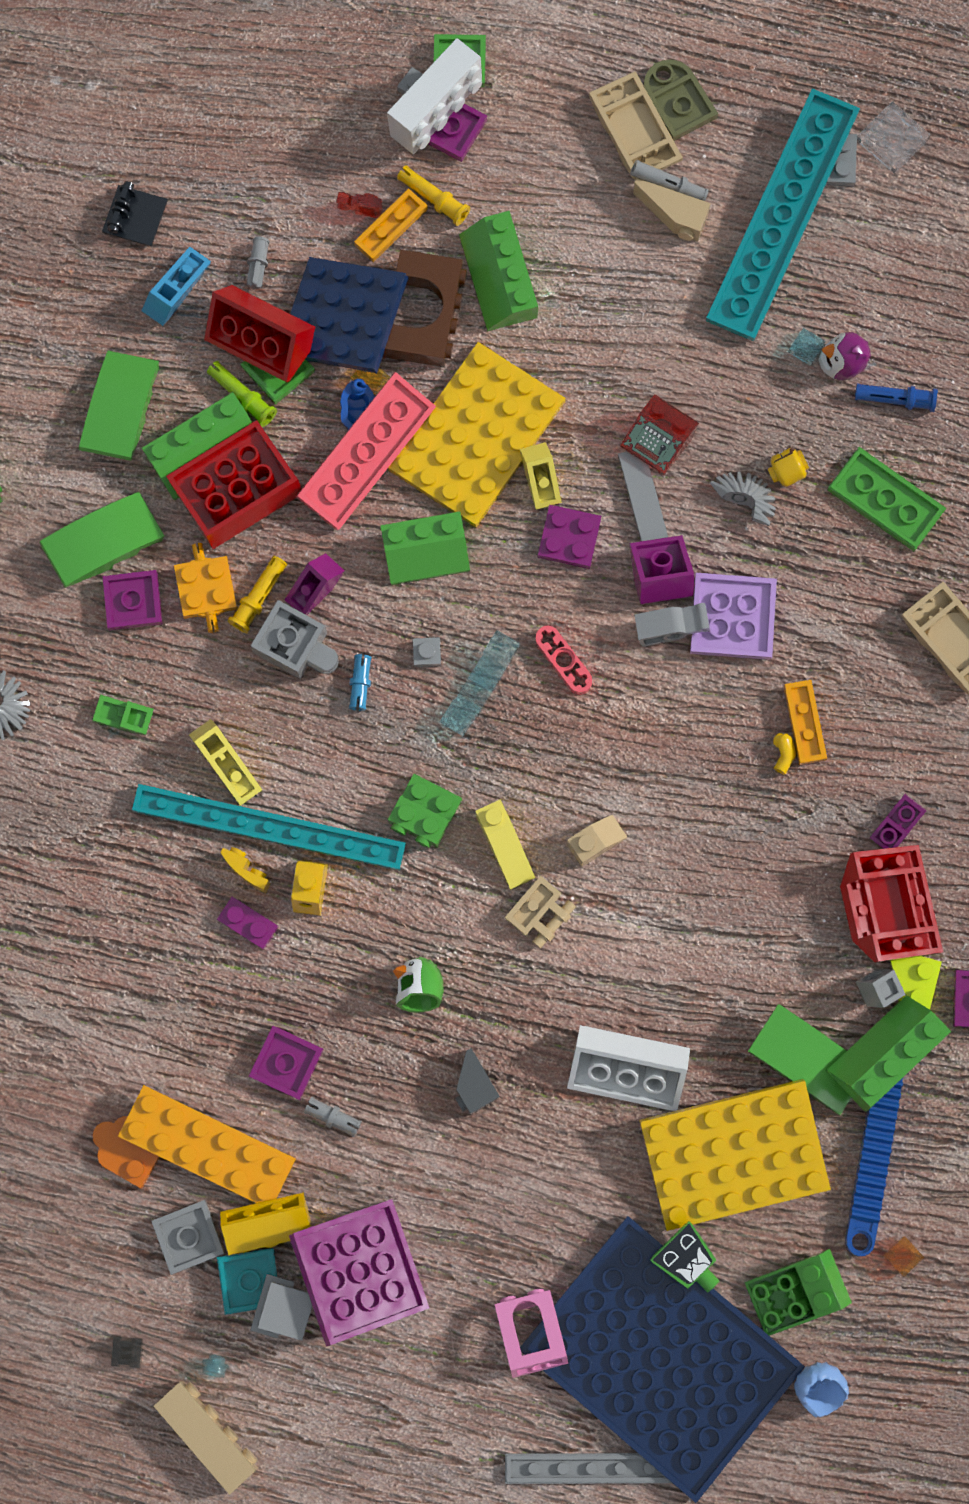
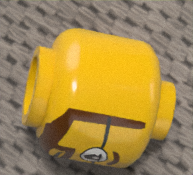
[768,447,810,487]

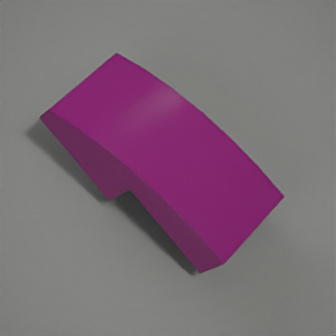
[870,794,927,849]

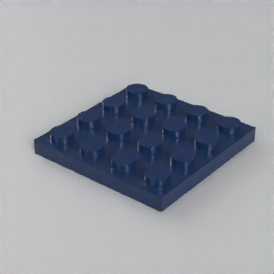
[290,257,408,373]

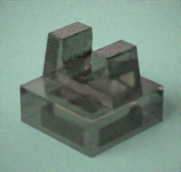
[111,1336,144,1368]

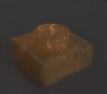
[883,1236,924,1277]

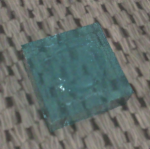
[788,328,826,366]

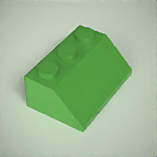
[380,512,470,585]

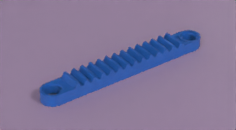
[845,1078,903,1256]

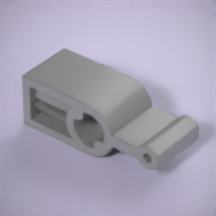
[634,603,710,647]

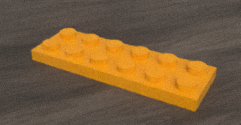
[118,1085,296,1203]

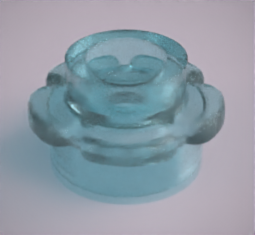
[202,1355,230,1378]

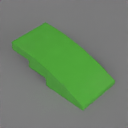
[79,351,159,461]
[40,492,164,588]
[747,1004,851,1116]

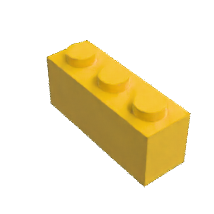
[220,1192,311,1255]

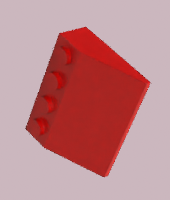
[166,420,302,549]

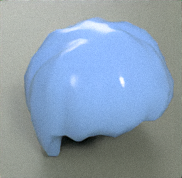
[794,1362,849,1418]

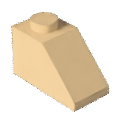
[567,815,627,867]

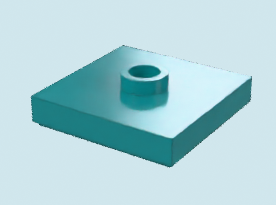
[217,1248,277,1315]

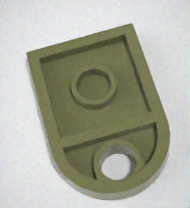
[644,59,718,141]

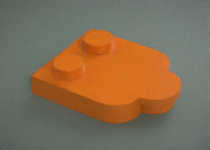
[93,1116,160,1189]

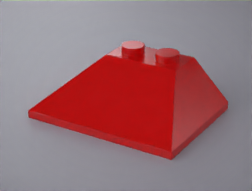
[840,845,943,963]

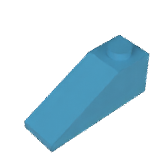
[141,247,211,326]

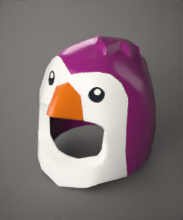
[818,332,871,381]

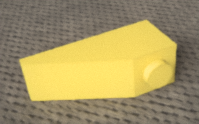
[189,719,262,806]
[475,799,535,890]

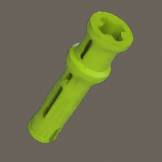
[207,361,277,427]

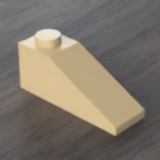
[633,178,711,241]

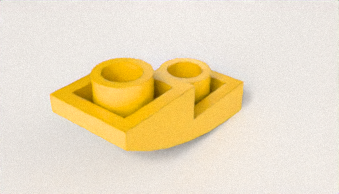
[220,847,271,893]

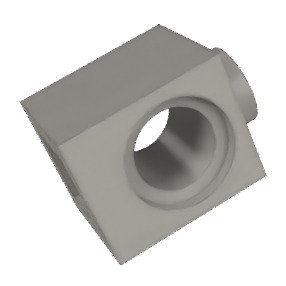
[856,969,906,1008]

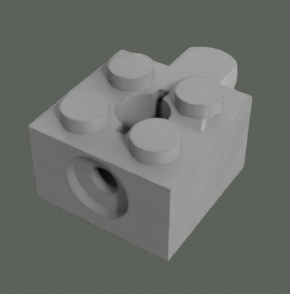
[251,600,339,679]

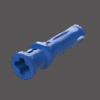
[855,383,938,413]

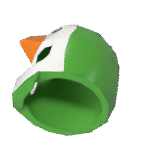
[393,957,444,1013]

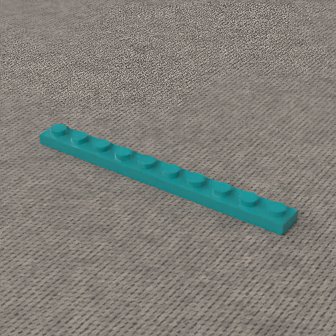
[132,784,406,871]

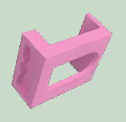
[494,1289,568,1378]

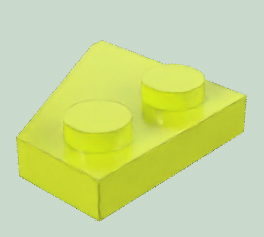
[890,956,942,1009]

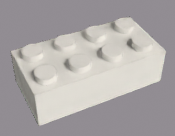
[387,38,482,155]

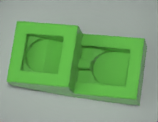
[92,694,154,735]

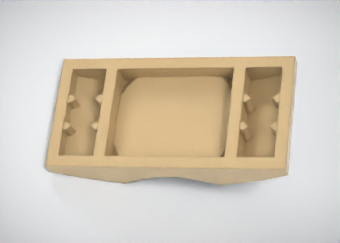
[589,71,683,180]
[901,582,969,695]

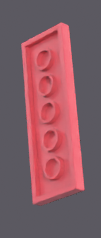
[296,372,436,531]

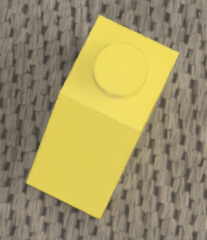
[520,442,562,510]

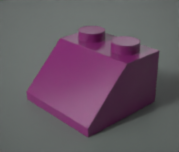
[629,535,695,604]

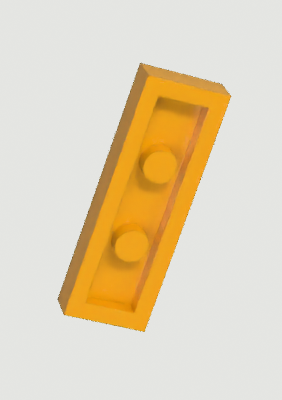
[354,188,428,263]
[783,680,827,765]

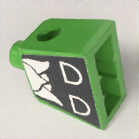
[649,1221,720,1293]

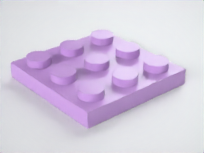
[690,573,777,660]

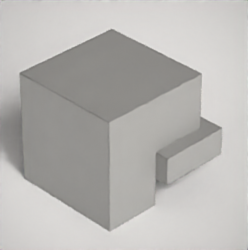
[250,1274,312,1341]

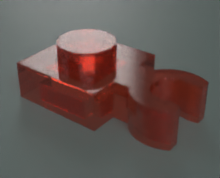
[336,192,383,218]

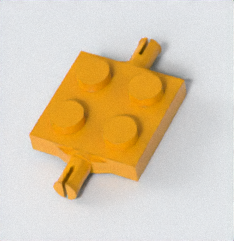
[174,543,237,633]

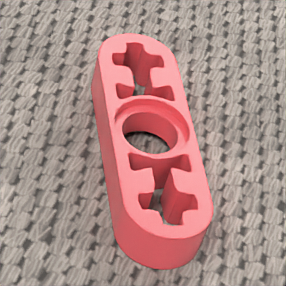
[535,626,592,695]

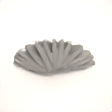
[710,472,776,526]
[0,670,30,741]

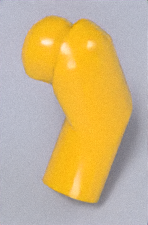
[773,733,796,775]

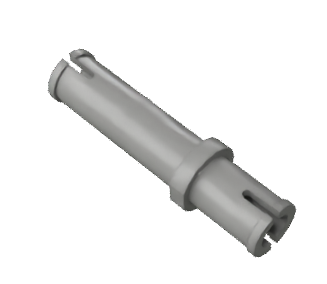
[630,160,708,201]

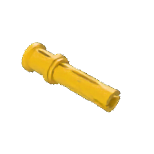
[397,165,470,226]
[227,555,287,634]

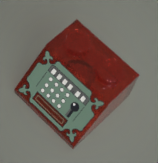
[620,394,699,475]

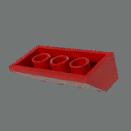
[204,285,315,382]

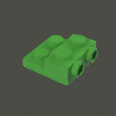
[388,774,462,848]

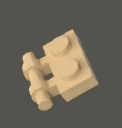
[505,876,576,949]

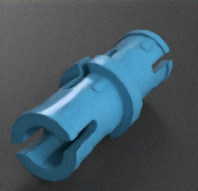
[349,654,372,711]

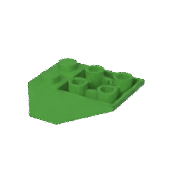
[745,1249,852,1336]

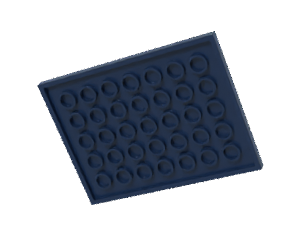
[520,1216,805,1503]

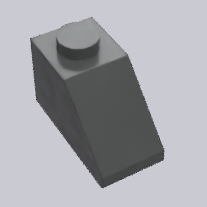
[455,1048,500,1115]

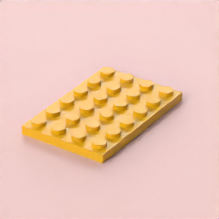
[388,342,566,528]
[639,1079,831,1231]

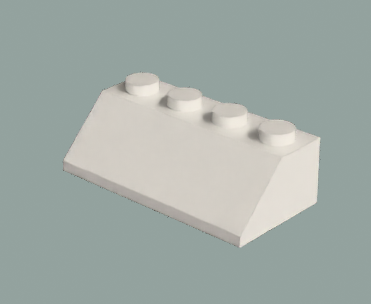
[567,1025,690,1111]

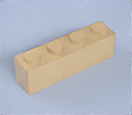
[154,1381,258,1495]

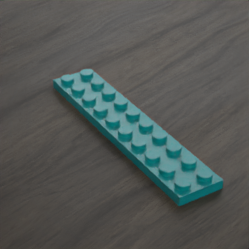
[706,88,860,342]

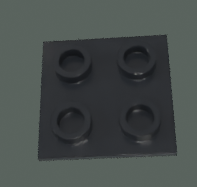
[102,181,168,247]

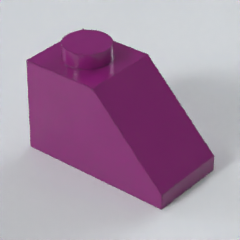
[284,553,345,615]

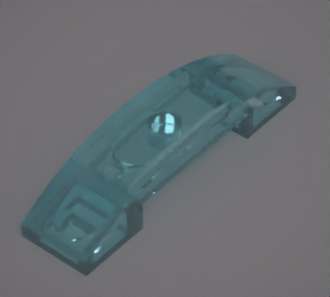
[440,630,520,737]

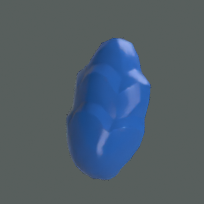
[340,379,375,431]

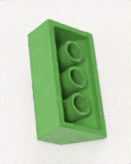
[459,210,538,332]
[142,392,252,500]
[826,995,951,1112]

